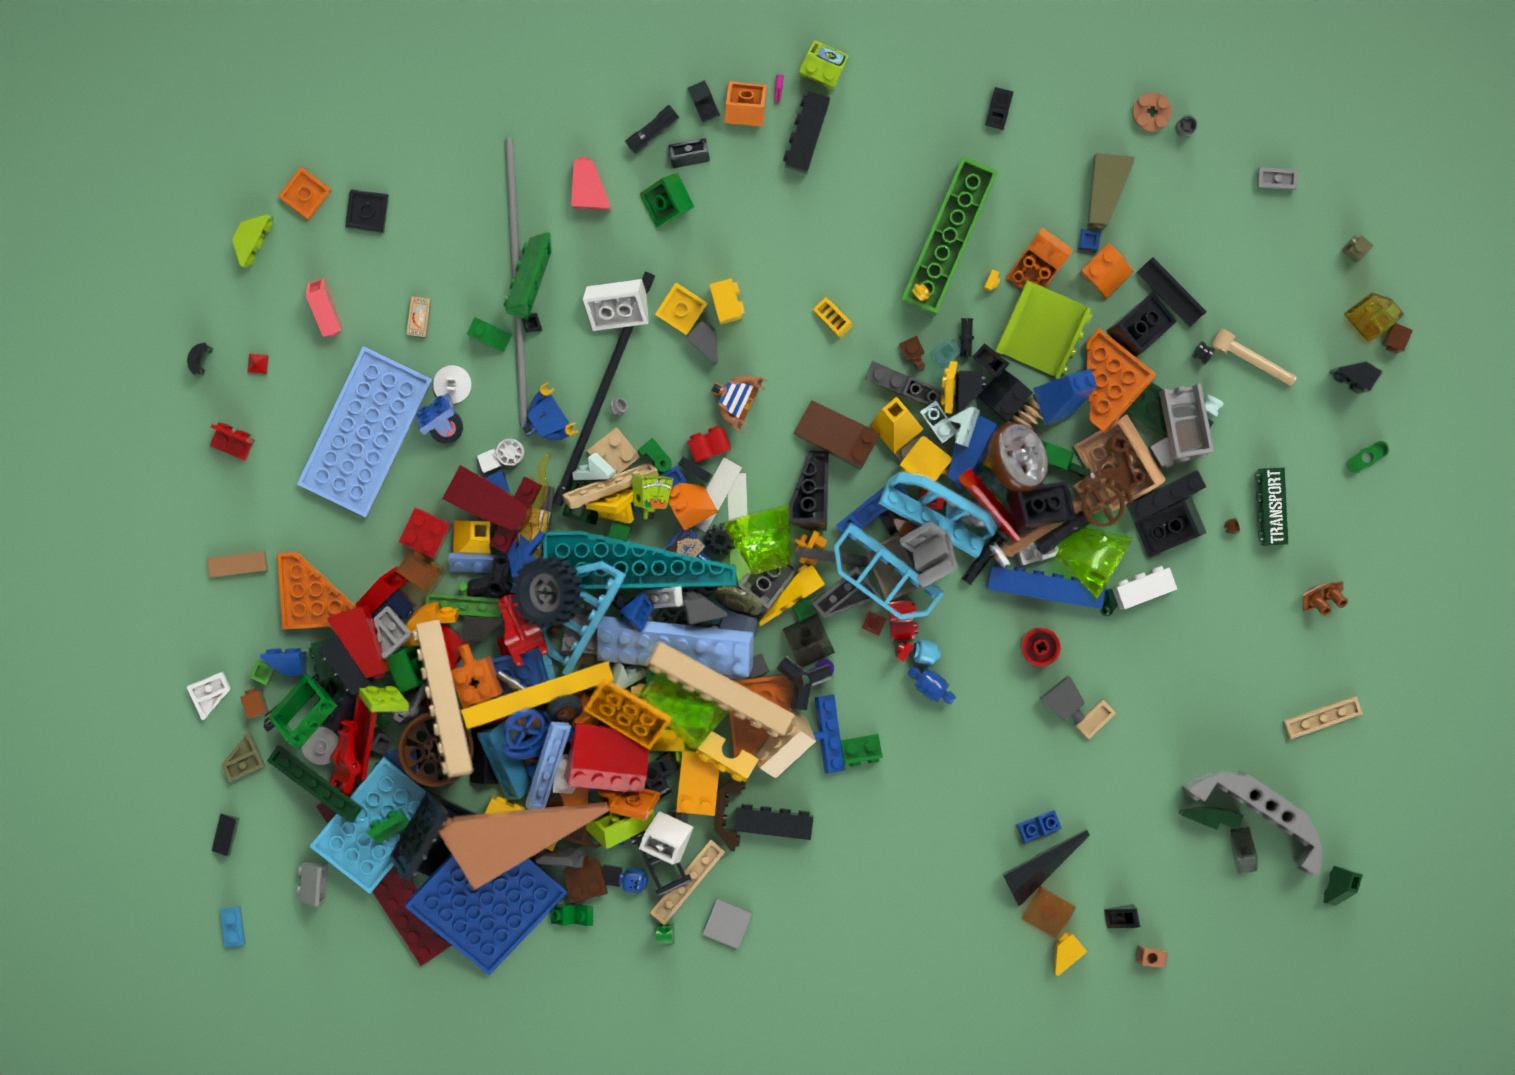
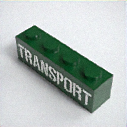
[1255,467,1288,546]

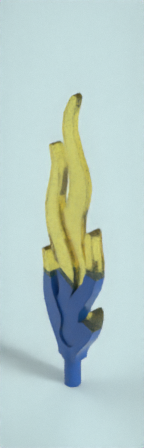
[507,453,551,594]

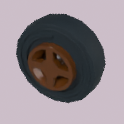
[547,694,583,723]

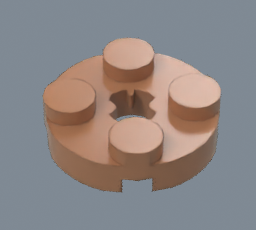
[1132,92,1172,132]

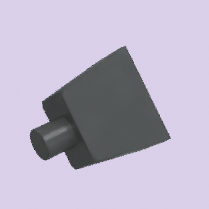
[1040,676,1085,724]

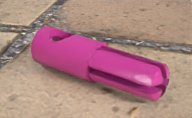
[774,74,784,102]

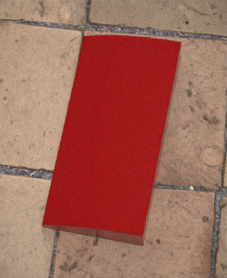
[958,468,1021,541]
[353,693,377,780]

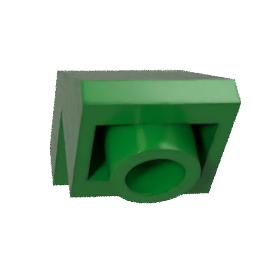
[1042,441,1075,470]
[551,904,594,926]

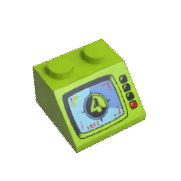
[799,40,849,91]

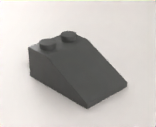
[736,545,799,617]

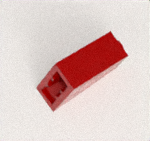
[355,566,410,616]

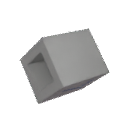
[1148,437,1176,468]

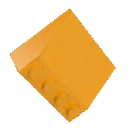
[584,678,672,749]

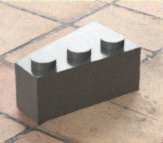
[811,566,881,618]

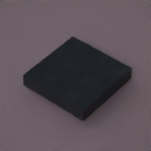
[345,189,389,233]

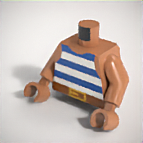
[711,375,768,434]

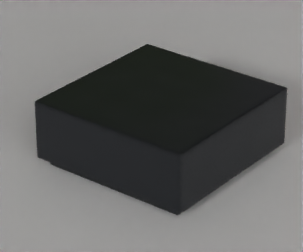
[603,864,623,887]

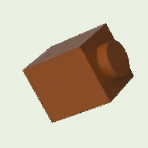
[240,688,269,719]

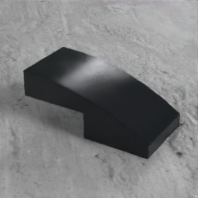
[985,87,1014,130]

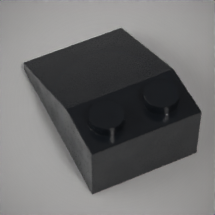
[1106,292,1177,357]
[1006,481,1076,532]
[1134,498,1207,557]

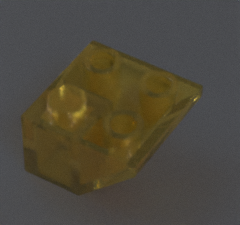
[1344,292,1404,343]

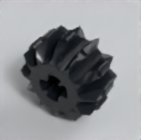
[705,523,737,556]

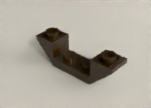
[714,778,746,851]

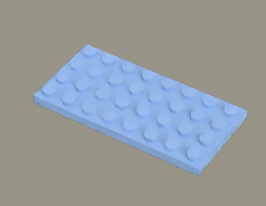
[297,346,433,517]

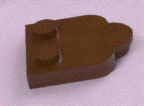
[564,855,608,903]

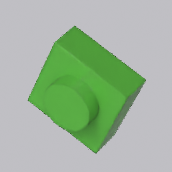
[249,660,275,685]

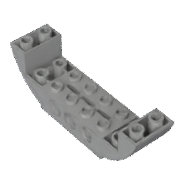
[1182,770,1322,876]

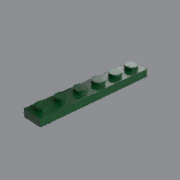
[267,745,363,824]

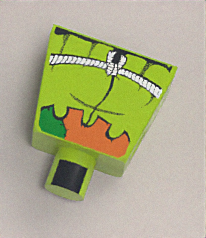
[632,475,673,519]

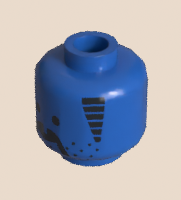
[619,867,648,894]

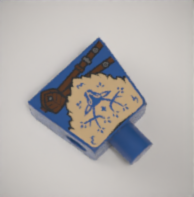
[665,527,710,560]

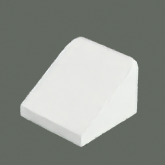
[477,449,502,474]

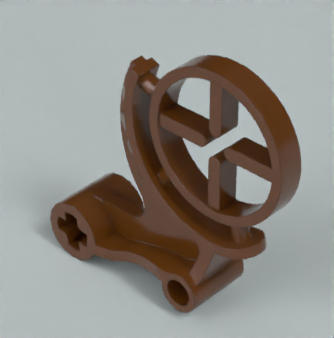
[1078,435,1145,527]

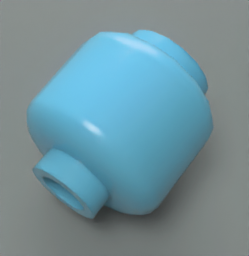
[911,639,941,666]

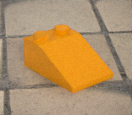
[676,750,719,816]

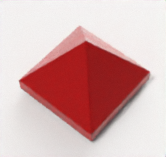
[247,353,269,374]

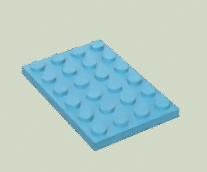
[309,757,427,894]

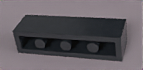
[783,91,830,174]
[1126,470,1206,522]
[734,803,814,840]

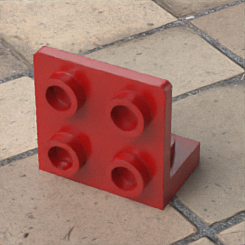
[210,422,255,461]

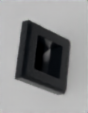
[522,313,542,333]

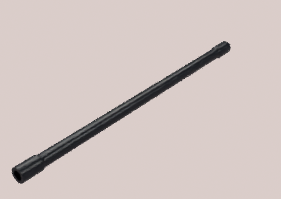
[552,271,655,506]

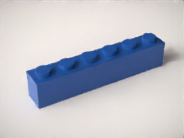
[986,563,1106,609]

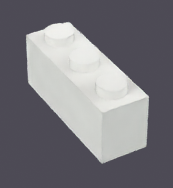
[1112,566,1177,610]

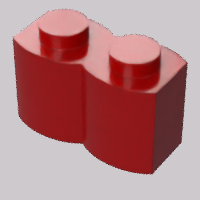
[687,426,731,463]
[888,599,918,641]

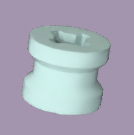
[1205,394,1224,417]

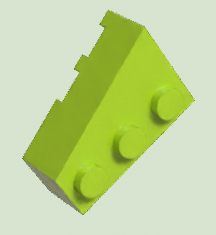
[585,802,654,849]

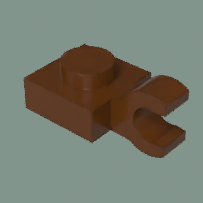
[899,336,925,371]

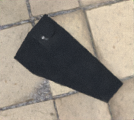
[789,451,829,531]

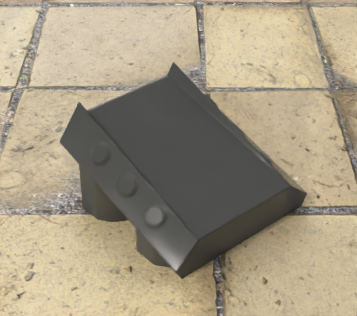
[536,844,587,868]

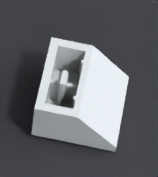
[639,811,694,864]

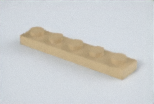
[562,462,658,509]
[650,839,726,925]

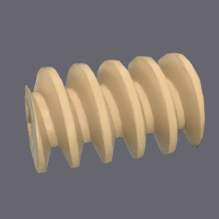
[1007,394,1043,430]

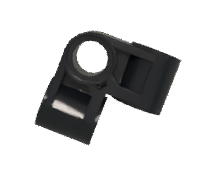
[646,751,680,799]

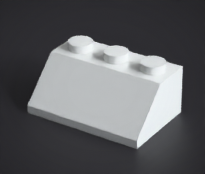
[583,279,649,331]

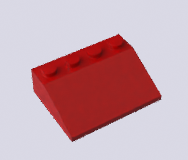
[564,723,649,794]

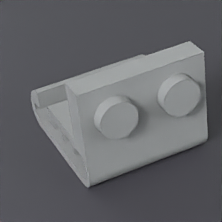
[900,521,957,588]

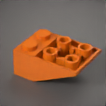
[1006,227,1073,290]

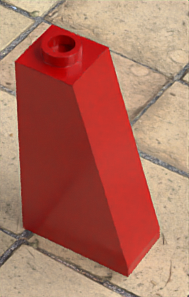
[327,604,390,680]

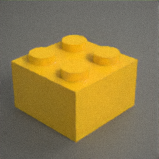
[709,278,745,325]

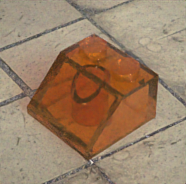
[1022,885,1076,938]

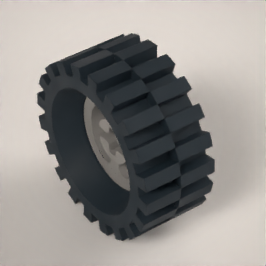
[512,557,584,628]

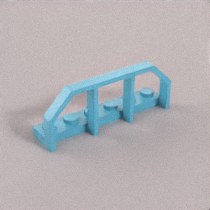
[879,472,997,558]
[834,522,944,619]
[542,561,626,675]

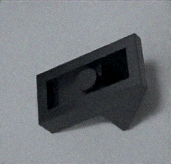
[687,80,720,123]
[972,343,1010,378]

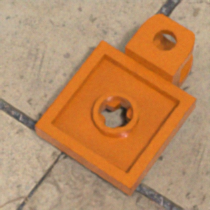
[598,789,660,821]

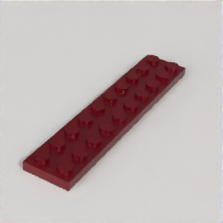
[316,790,452,966]

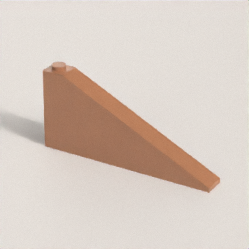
[439,802,609,890]

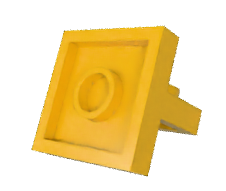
[585,488,634,524]

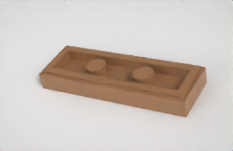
[207,552,268,577]

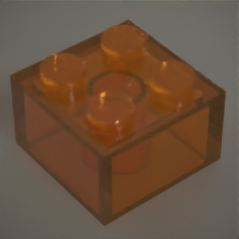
[396,551,446,593]

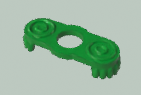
[1347,441,1390,473]

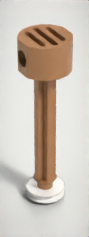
[989,479,1110,569]

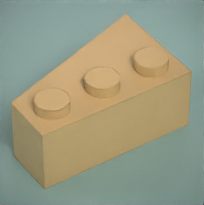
[756,708,816,778]

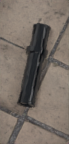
[961,533,1005,585]

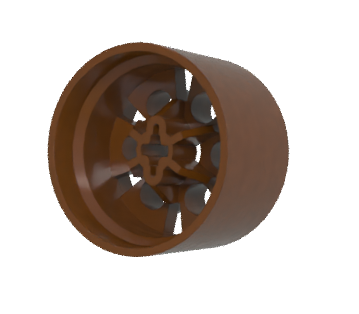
[398,713,473,787]

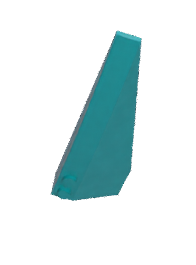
[543,531,736,590]

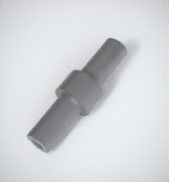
[496,670,527,691]

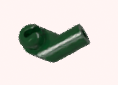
[1100,588,1118,616]

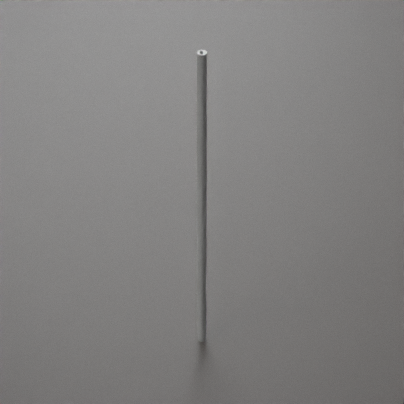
[505,138,528,426]

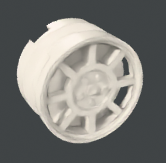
[496,439,525,466]

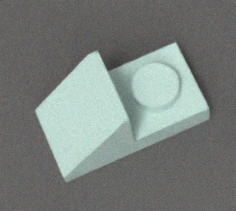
[948,407,980,447]
[572,453,616,480]
[611,662,646,689]

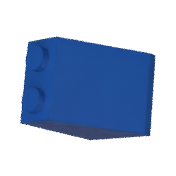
[1033,369,1097,425]

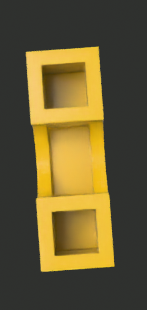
[696,729,759,782]

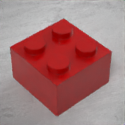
[399,507,452,558]

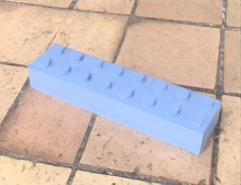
[597,616,754,677]

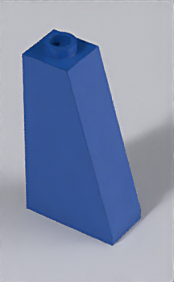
[948,408,1000,489]

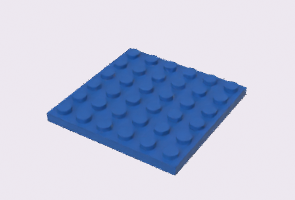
[404,854,568,975]

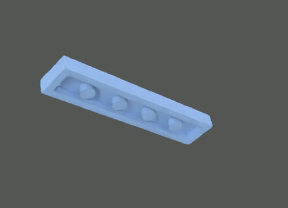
[525,722,571,809]

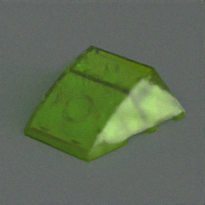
[722,505,792,574]
[1056,527,1134,600]

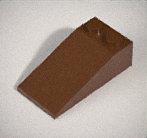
[793,400,880,470]

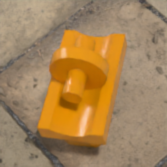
[793,531,827,566]

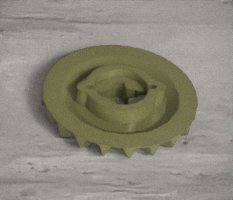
[713,586,762,616]

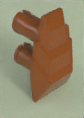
[1302,581,1348,616]

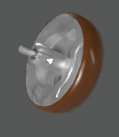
[988,422,1048,493]

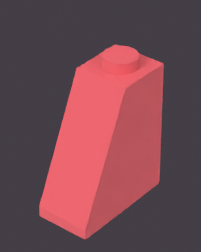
[571,157,611,210]
[305,278,342,337]

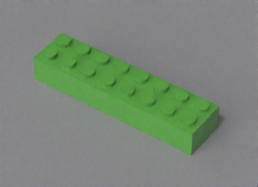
[901,156,998,315]

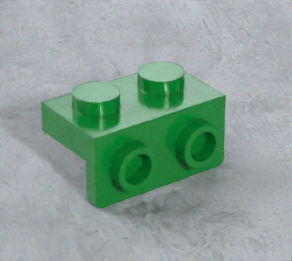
[367,808,409,844]

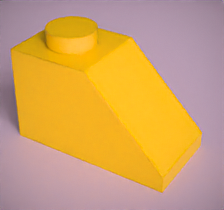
[1053,931,1087,976]

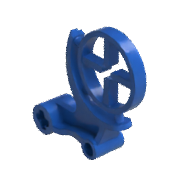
[500,708,566,781]

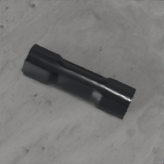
[625,105,679,155]
[1034,510,1090,555]

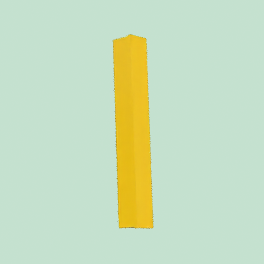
[460,661,614,729]

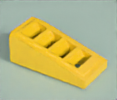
[812,297,854,339]

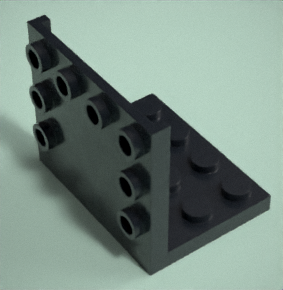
[389,790,478,882]

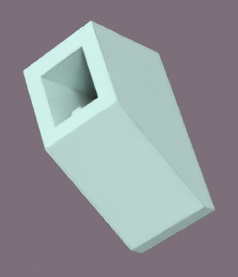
[920,401,957,444]

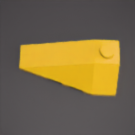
[759,563,825,626]

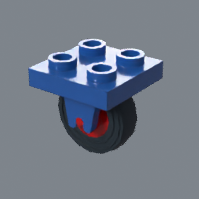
[416,393,463,444]

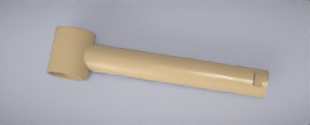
[1211,328,1297,386]

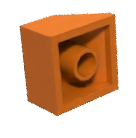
[725,81,767,126]
[1079,243,1134,299]
[668,483,718,531]

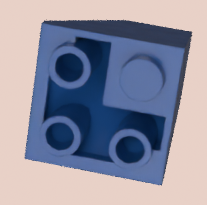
[260,648,307,676]

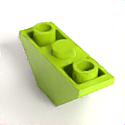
[232,214,274,269]

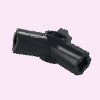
[468,556,516,598]
[776,656,834,711]

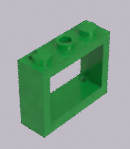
[268,674,338,749]

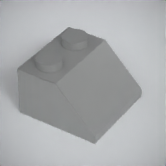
[297,861,328,907]

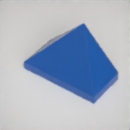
[620,593,654,632]

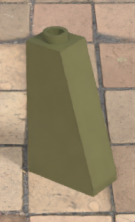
[1087,153,1135,229]

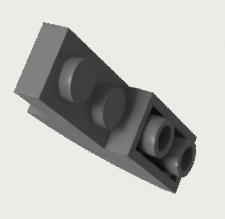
[865,361,944,406]

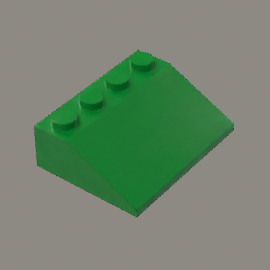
[503,232,552,320]

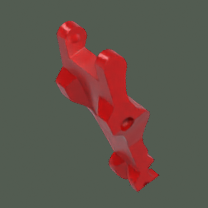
[497,594,549,667]
[329,720,361,794]

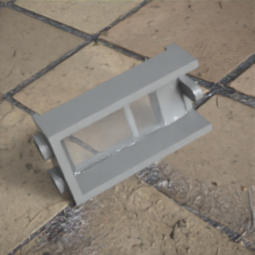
[1158,383,1214,462]

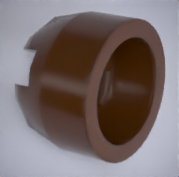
[1224,518,1240,534]

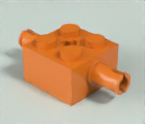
[451,643,503,708]

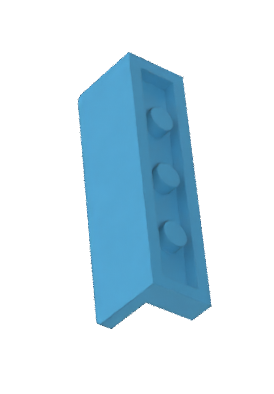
[477,722,532,800]

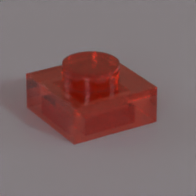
[862,611,887,636]

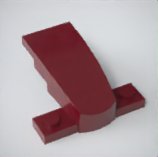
[442,465,543,554]

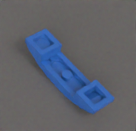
[836,482,908,540]

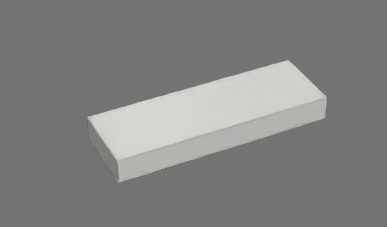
[642,586,683,609]

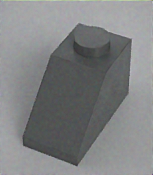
[686,321,718,365]

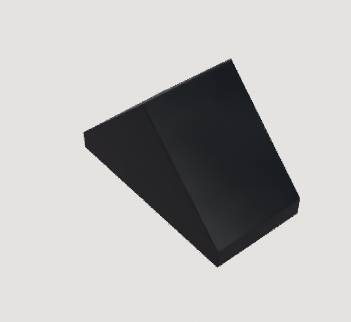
[1104,904,1140,928]

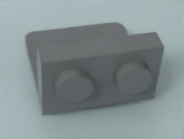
[380,683,427,726]

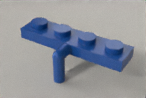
[813,694,845,773]

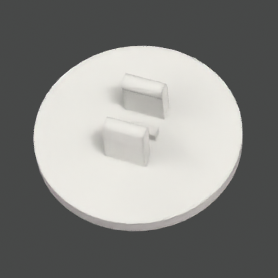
[433,365,472,404]

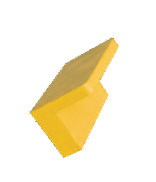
[649,728,685,751]

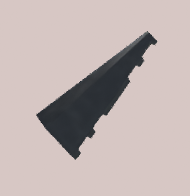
[1002,829,1090,906]

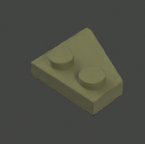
[222,732,266,782]

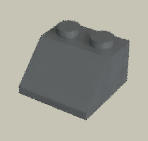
[681,590,727,624]

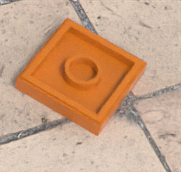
[278,167,332,221]

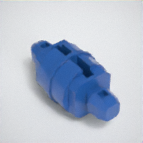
[908,666,956,704]

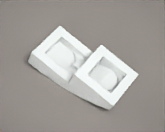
[1017,542,1060,566]

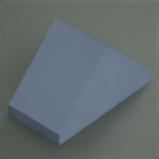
[719,609,760,637]

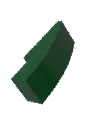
[1178,807,1244,830]

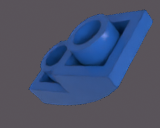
[1016,810,1061,842]

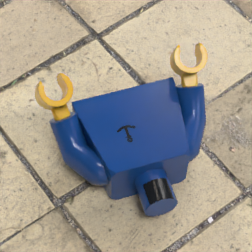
[522,382,579,440]

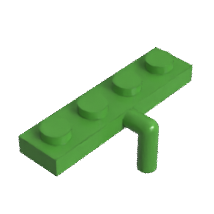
[425,582,502,618]

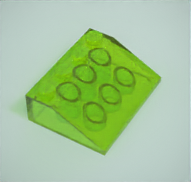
[636,672,730,748]

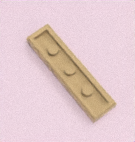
[1283,696,1363,740]

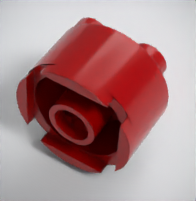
[1020,627,1061,667]

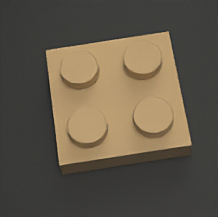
[587,427,641,474]

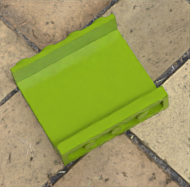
[995,280,1093,379]

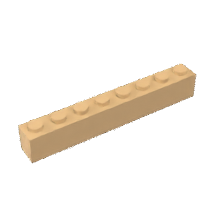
[413,620,472,778]
[645,642,794,737]

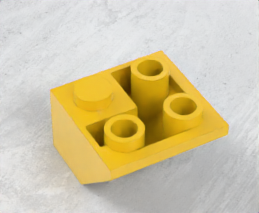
[871,397,924,454]
[453,520,493,554]

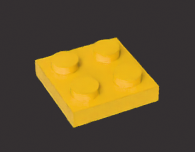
[655,282,708,335]
[941,361,958,414]

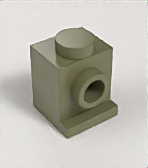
[1342,235,1374,262]

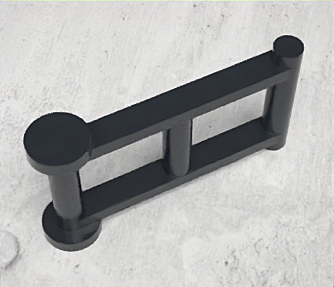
[630,829,693,897]

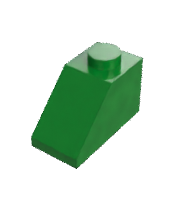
[467,317,512,352]

